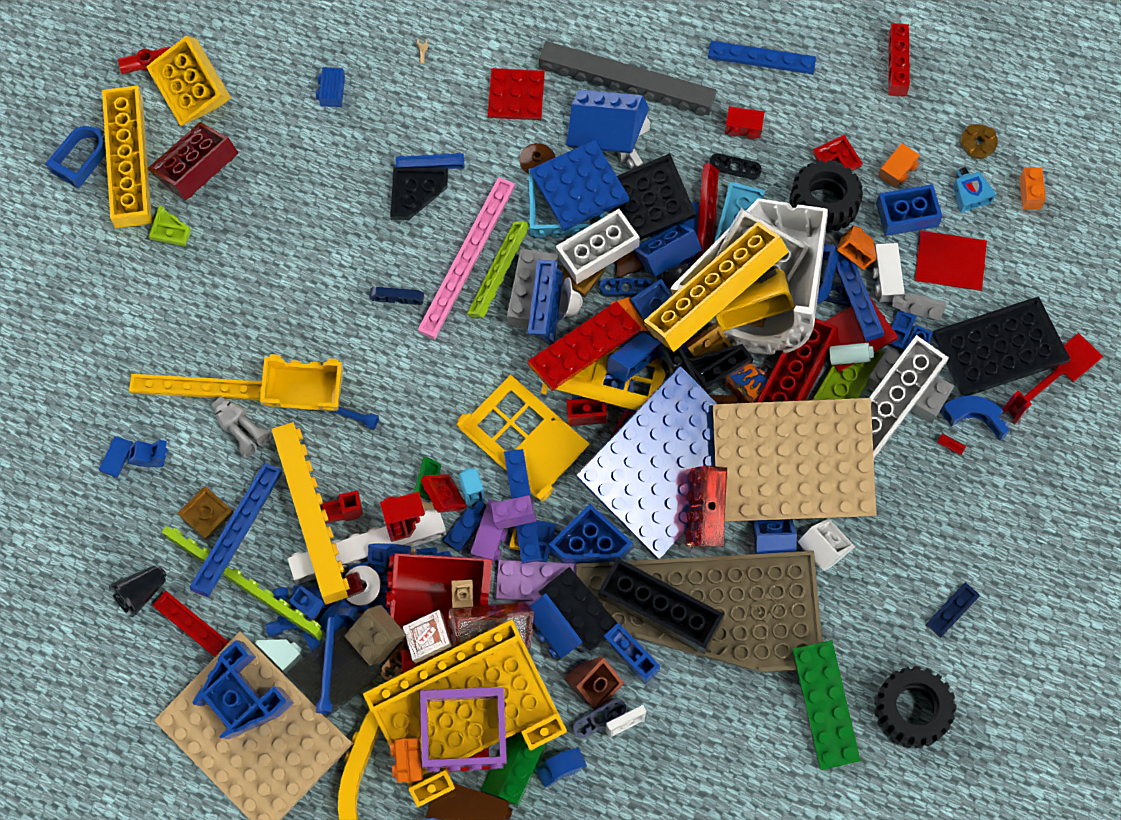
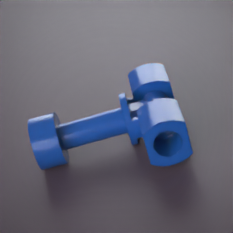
[266,587,307,637]

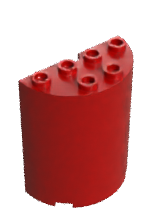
[386,553,492,638]

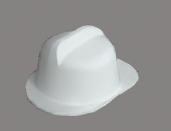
[558,277,583,320]

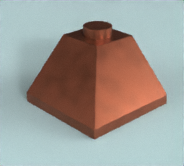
[564,656,624,709]

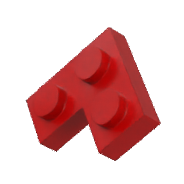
[812,135,863,171]

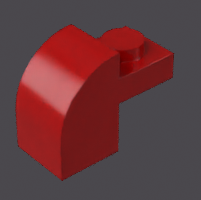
[322,490,363,524]

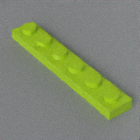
[467,221,530,318]

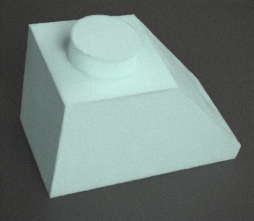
[255,640,303,674]

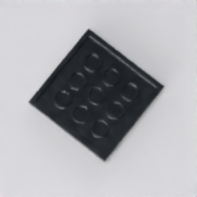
[613,153,697,241]

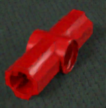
[118,46,171,74]

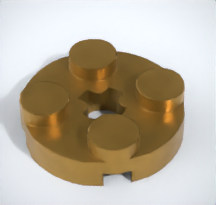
[960,124,998,159]

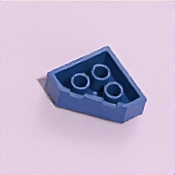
[549,504,633,564]

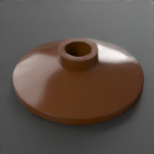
[519,143,555,174]

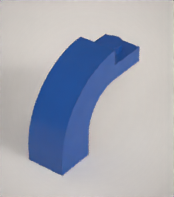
[940,396,1010,441]

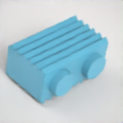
[459,468,485,507]

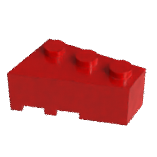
[380,491,425,542]

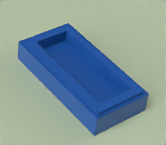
[99,436,133,478]

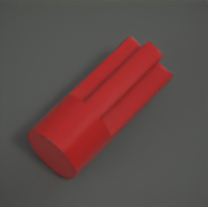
[937,433,966,455]

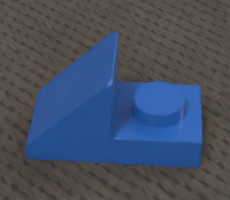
[289,585,325,619]

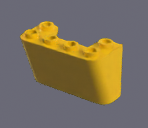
[260,354,343,411]

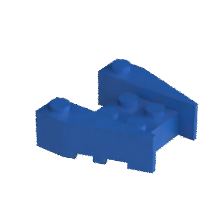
[192,640,294,739]

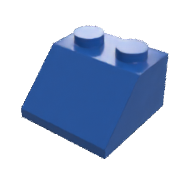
[753,519,797,554]

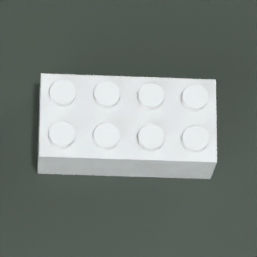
[556,209,640,284]

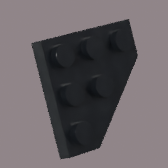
[390,167,448,220]

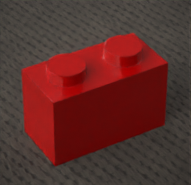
[725,106,765,139]
[567,399,607,426]

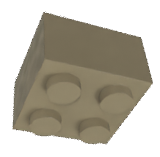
[345,605,406,666]

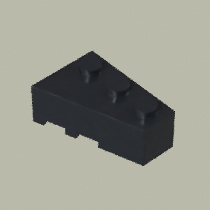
[687,344,753,394]

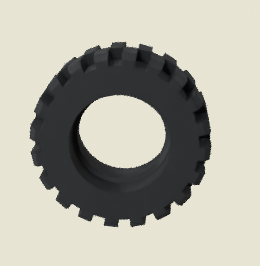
[789,160,863,232]
[874,666,956,749]

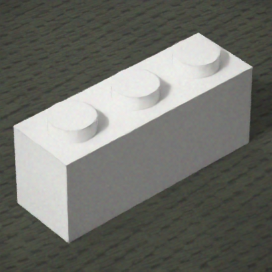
[873,243,905,302]

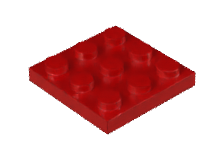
[488,68,545,121]

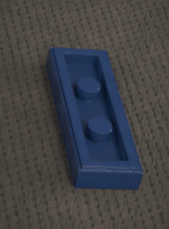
[925,582,980,638]

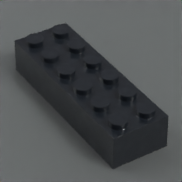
[598,558,724,655]

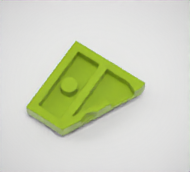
[149,205,191,247]

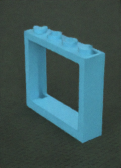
[529,169,604,238]

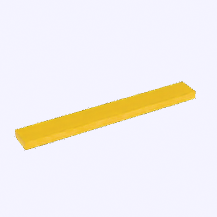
[129,374,262,401]

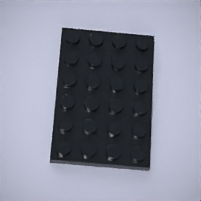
[933,296,1071,396]

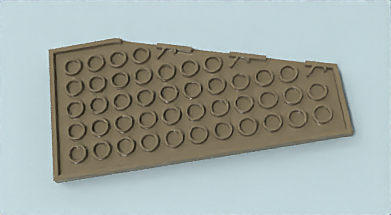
[576,551,822,673]

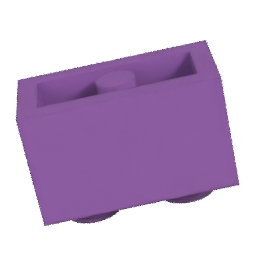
[491,495,537,530]

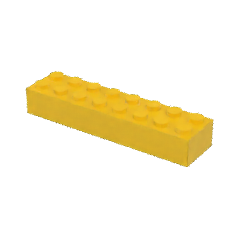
[102,85,152,229]
[644,222,788,352]

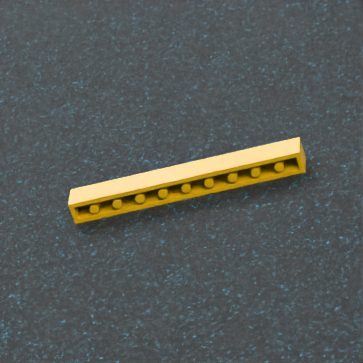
[271,422,350,605]

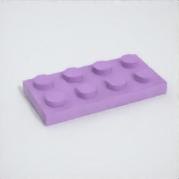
[496,560,576,602]

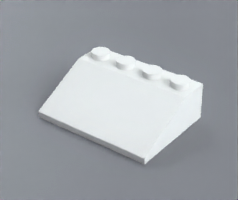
[715,208,809,282]

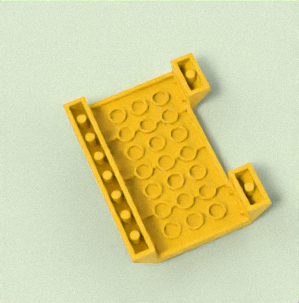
[363,620,567,808]

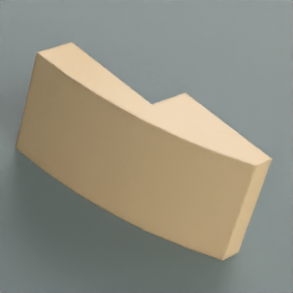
[452,580,473,623]

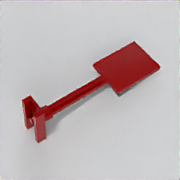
[1002,333,1104,425]

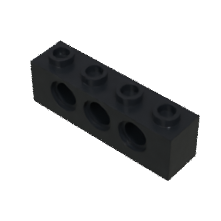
[655,345,701,386]

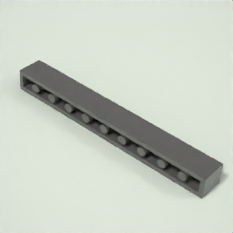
[539,41,716,116]

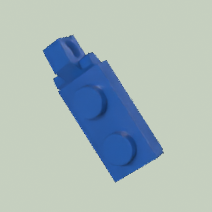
[443,500,486,553]

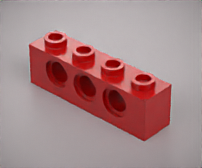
[888,23,910,97]

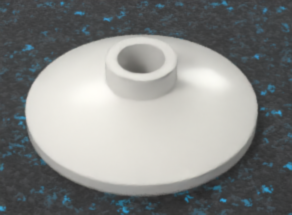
[346,566,381,606]

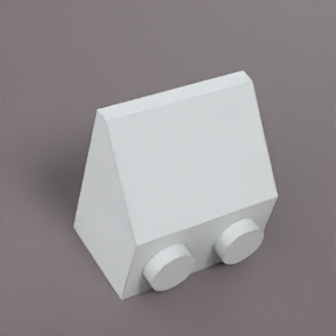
[798,518,855,571]

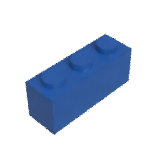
[607,332,661,383]

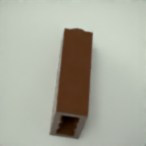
[425,783,513,820]

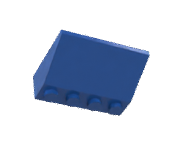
[566,89,649,154]

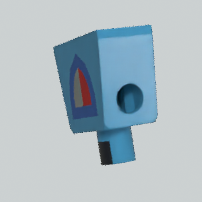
[953,167,996,213]

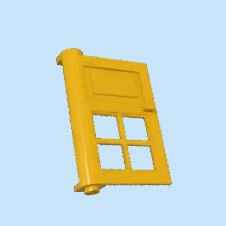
[541,334,665,411]
[456,374,590,502]

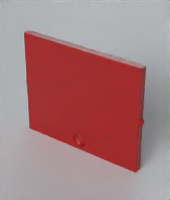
[915,230,987,291]
[824,296,899,373]

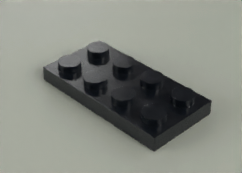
[539,567,617,653]

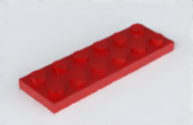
[527,301,641,391]

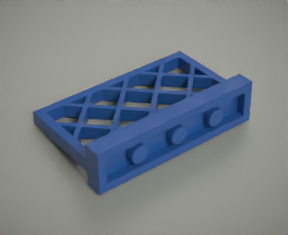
[528,260,564,345]

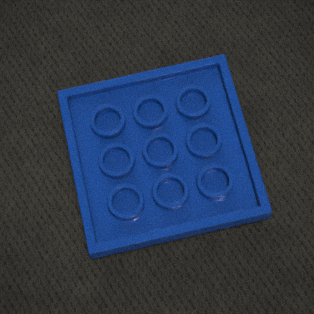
[530,140,629,231]

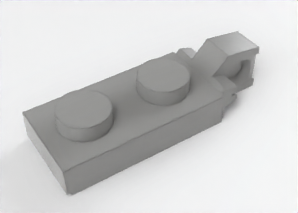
[892,293,946,321]

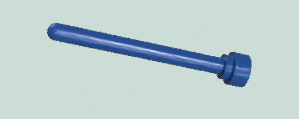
[330,407,379,430]
[316,617,335,714]

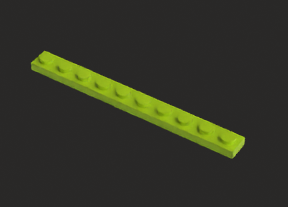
[161,526,324,641]

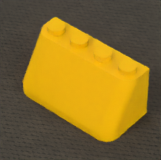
[716,269,795,332]

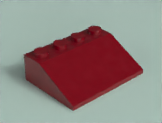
[148,122,239,201]

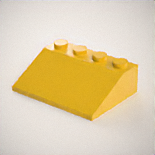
[146,36,231,126]

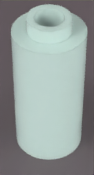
[830,343,874,365]

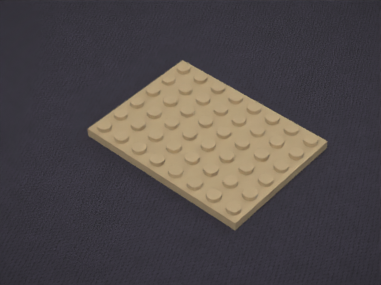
[713,398,876,522]
[154,631,353,820]

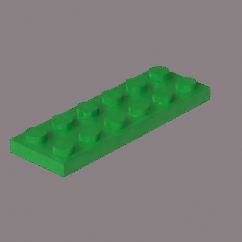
[792,640,861,770]

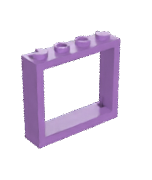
[420,687,507,772]

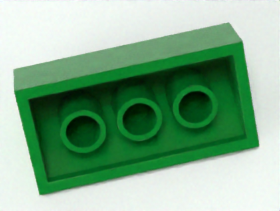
[480,731,549,808]

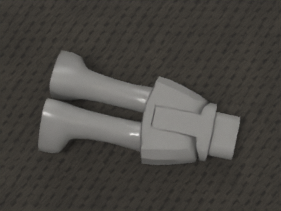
[211,396,272,458]

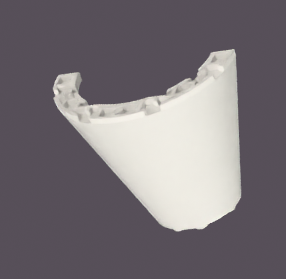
[670,199,828,354]

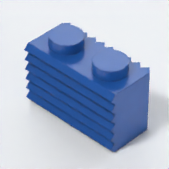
[316,67,345,107]

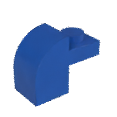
[128,439,168,468]
[319,600,361,638]
[536,748,587,788]

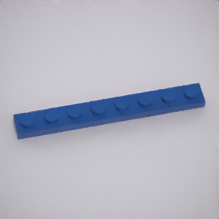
[190,463,282,598]

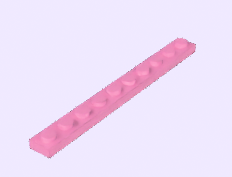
[418,177,515,340]

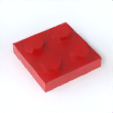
[421,474,467,513]

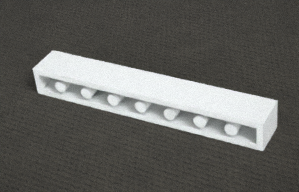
[288,509,447,585]

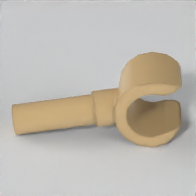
[417,39,428,64]

